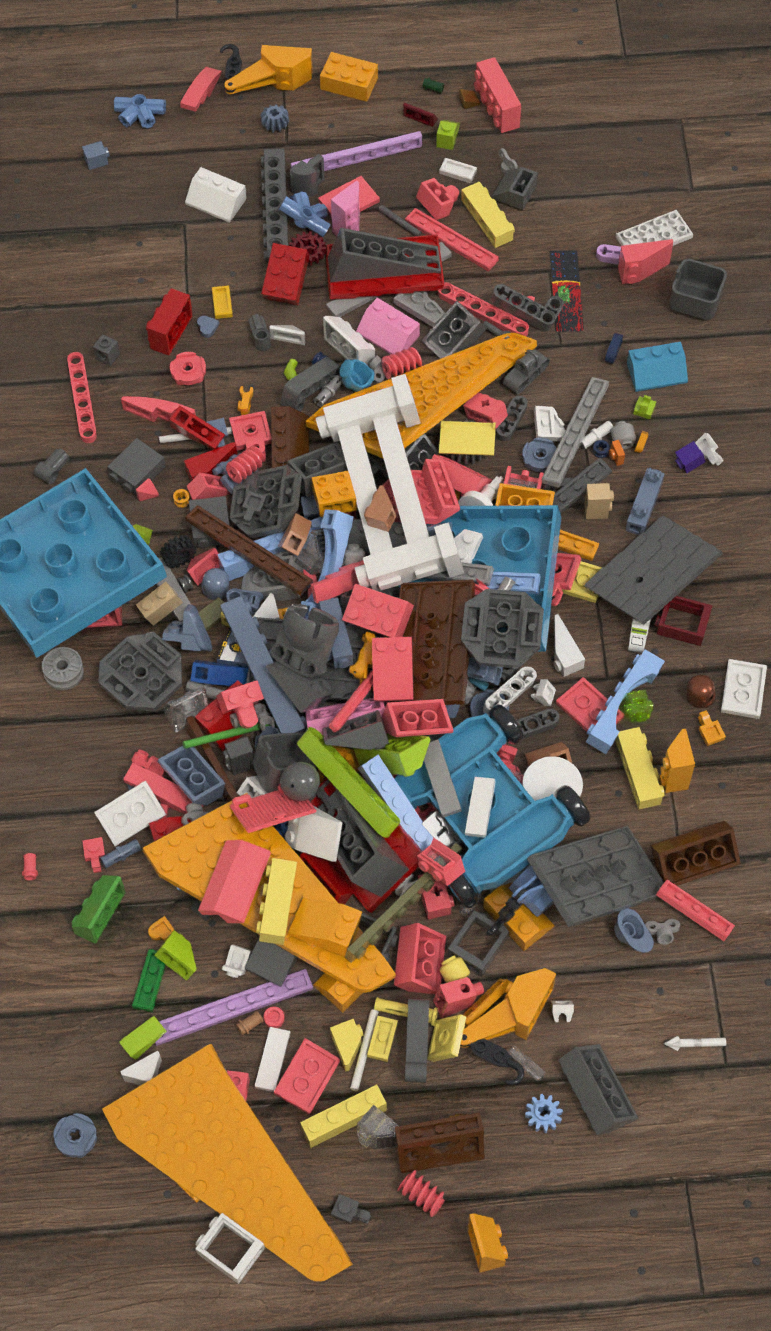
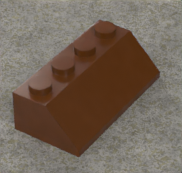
[271,406,309,468]
[650,821,741,886]

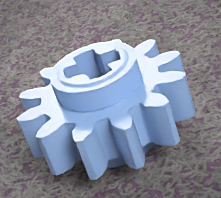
[525,1094,563,1133]

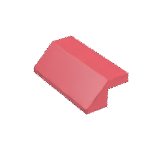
[411,459,460,524]
[198,840,271,923]

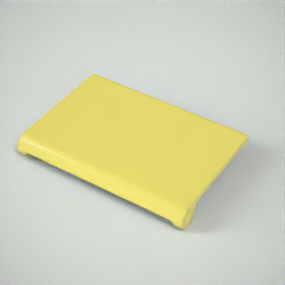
[439,420,496,456]

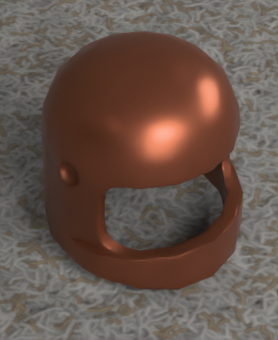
[686,674,716,708]

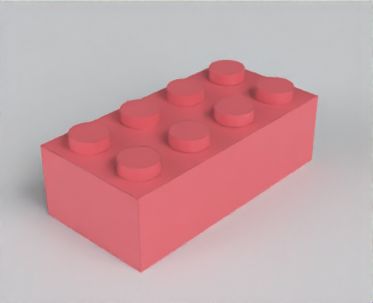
[474,57,521,133]

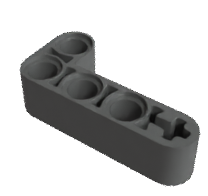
[490,284,563,332]
[280,357,341,412]
[405,998,429,1083]

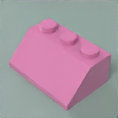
[331,181,360,236]
[356,298,420,354]

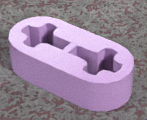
[596,244,621,264]

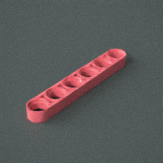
[438,282,529,336]
[67,352,97,443]

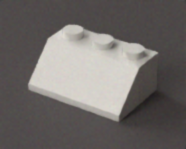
[185,167,246,223]
[323,316,375,365]

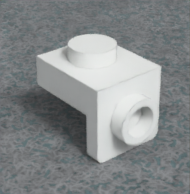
[222,944,252,978]

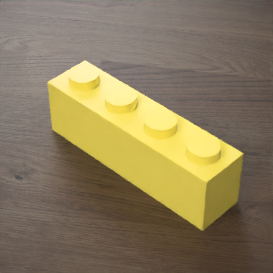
[461,182,515,248]
[615,727,665,810]
[256,858,297,945]
[300,1085,387,1148]

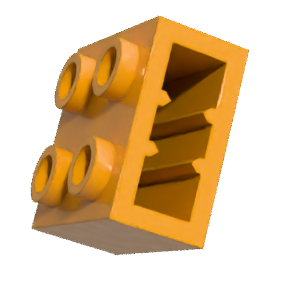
[312,471,357,517]

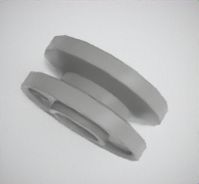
[42,647,84,690]

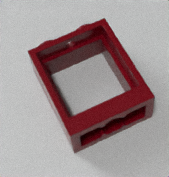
[655,596,713,646]

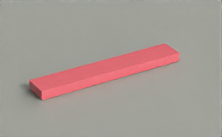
[405,208,499,272]

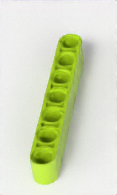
[297,727,401,838]

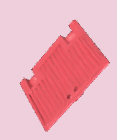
[230,784,317,833]

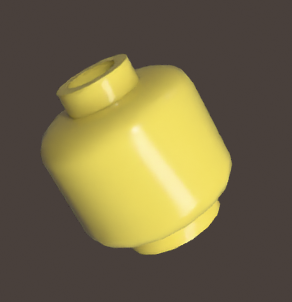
[439,955,470,983]

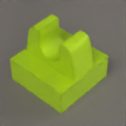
[633,395,656,419]

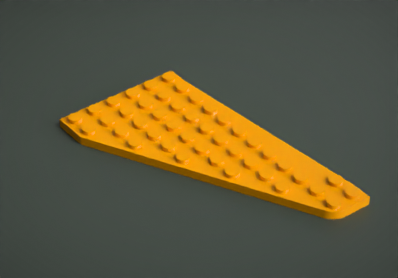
[305,333,537,459]
[143,793,396,993]
[102,1044,353,1281]

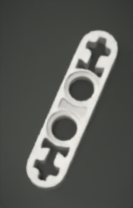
[483,666,537,716]

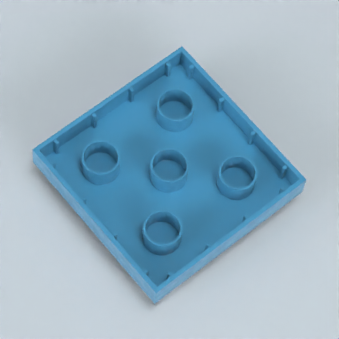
[0,468,167,658]
[399,505,561,652]

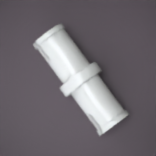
[580,421,613,450]

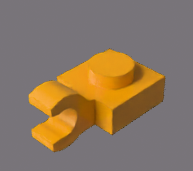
[238,386,254,415]
[698,710,726,746]

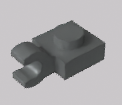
[242,491,266,526]
[331,1194,371,1224]

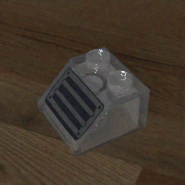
[294,529,325,575]
[357,1105,399,1149]

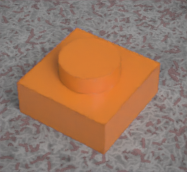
[609,440,625,466]

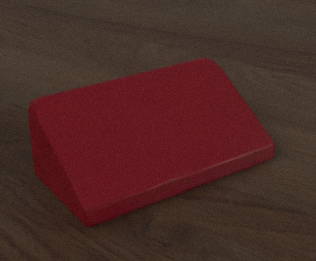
[403,102,438,127]

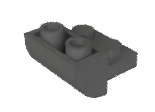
[290,154,325,197]

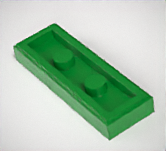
[132,949,166,1013]

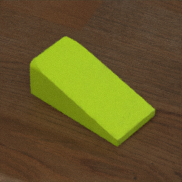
[119,1016,167,1060]

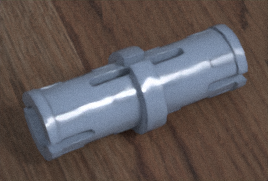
[100,839,141,869]

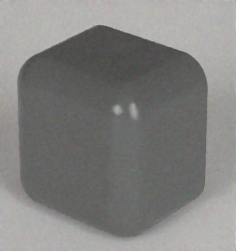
[669,259,727,320]
[252,732,318,793]

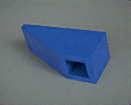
[191,660,249,686]

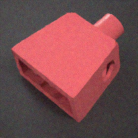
[433,977,484,1019]

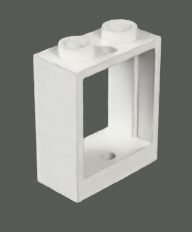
[195,1213,265,1284]

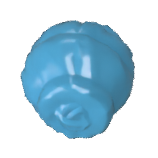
[339,359,375,392]

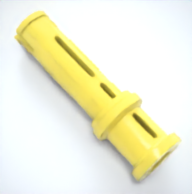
[374,997,438,1026]

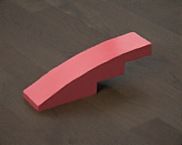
[180,67,222,112]
[121,396,196,422]
[311,560,364,604]
[123,763,203,814]

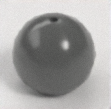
[280,762,320,801]

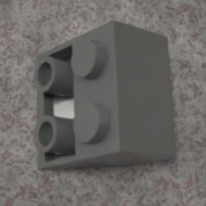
[492,167,538,210]

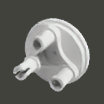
[523,757,583,801]

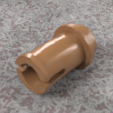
[236,1011,264,1035]

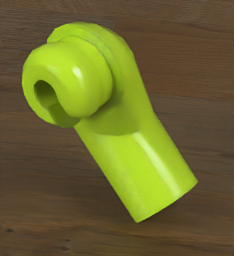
[284,359,298,380]

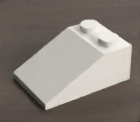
[285,806,342,862]

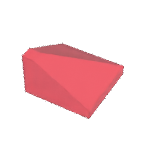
[136,479,159,501]

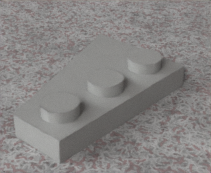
[393,291,445,327]

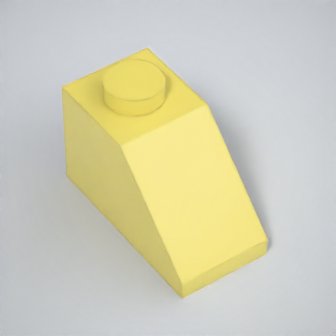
[330,1019,364,1072]

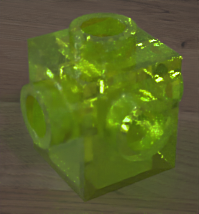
[624,690,654,723]

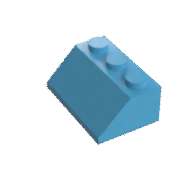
[627,342,688,392]

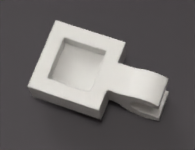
[695,433,723,466]

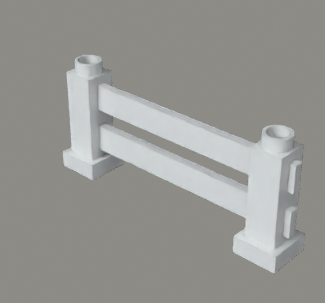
[316,374,464,591]

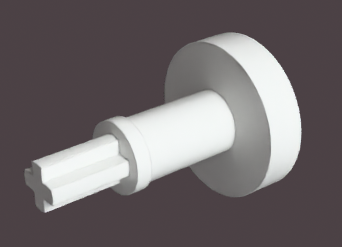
[458,476,504,506]

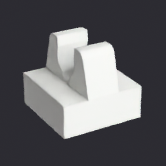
[531,679,556,706]
[551,1001,574,1022]

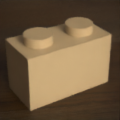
[584,483,614,519]
[136,581,183,626]

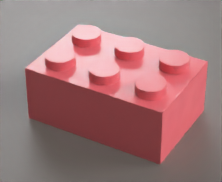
[342,584,414,637]

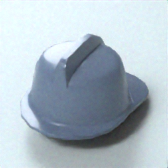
[614,908,654,953]

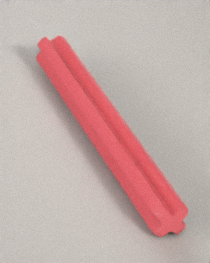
[329,671,373,732]

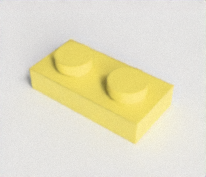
[367,1016,398,1062]

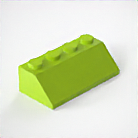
[353,733,430,777]

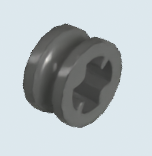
[177,574,194,593]

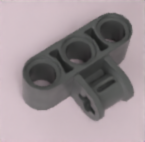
[503,349,550,394]

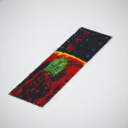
[550,250,584,332]

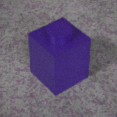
[675,441,705,473]

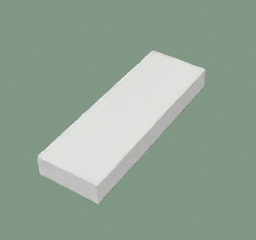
[465,777,496,838]
[255,1027,291,1092]

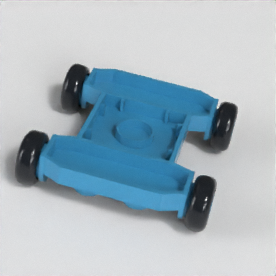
[394,704,590,908]

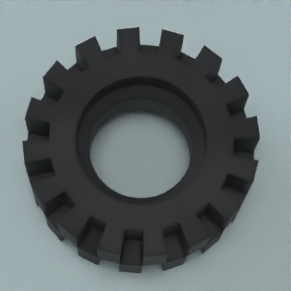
[160,535,197,568]

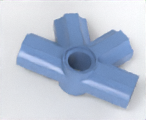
[114,94,166,129]
[279,192,331,237]

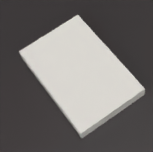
[721,659,767,719]
[94,781,167,846]

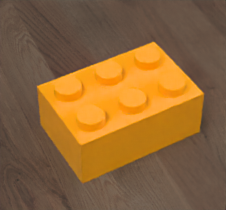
[320,52,378,102]

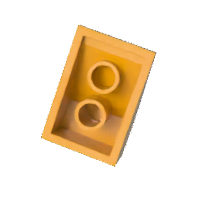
[495,483,555,506]
[287,898,362,957]
[468,1213,508,1273]

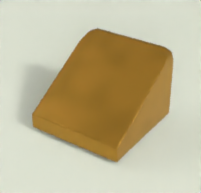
[459,89,480,109]

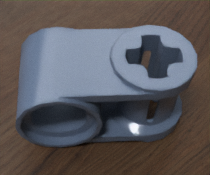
[226,588,264,616]

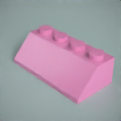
[306,698,385,735]

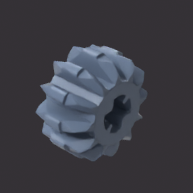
[261,103,289,133]

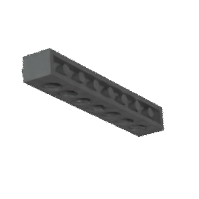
[261,148,288,262]

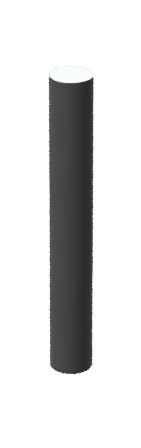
[378,205,422,236]

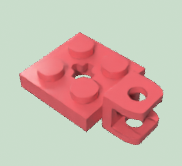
[229,411,272,462]
[551,553,582,606]

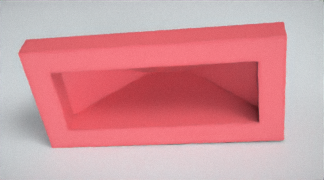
[186,548,220,586]

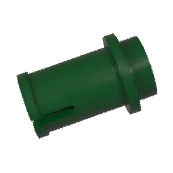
[422,77,445,94]

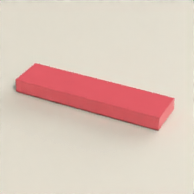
[656,880,735,941]

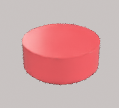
[263,1007,285,1028]

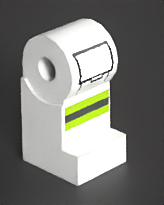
[628,619,650,653]

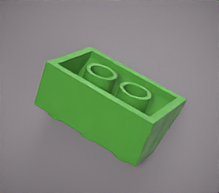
[72,875,126,944]

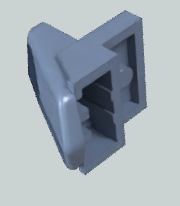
[162,604,212,652]

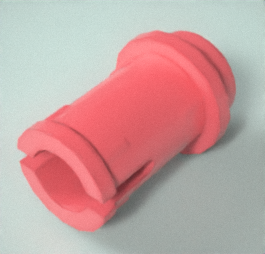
[22,853,38,880]

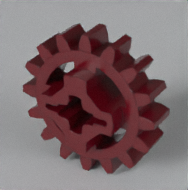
[289,231,326,266]

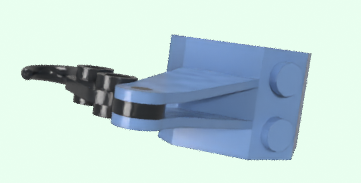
[486,865,554,936]

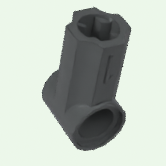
[248,314,271,351]
[34,448,70,484]

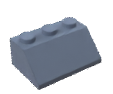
[157,746,225,805]

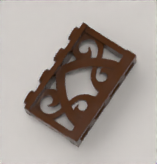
[395,1112,485,1173]

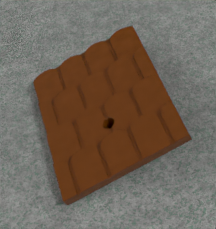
[389,579,475,705]

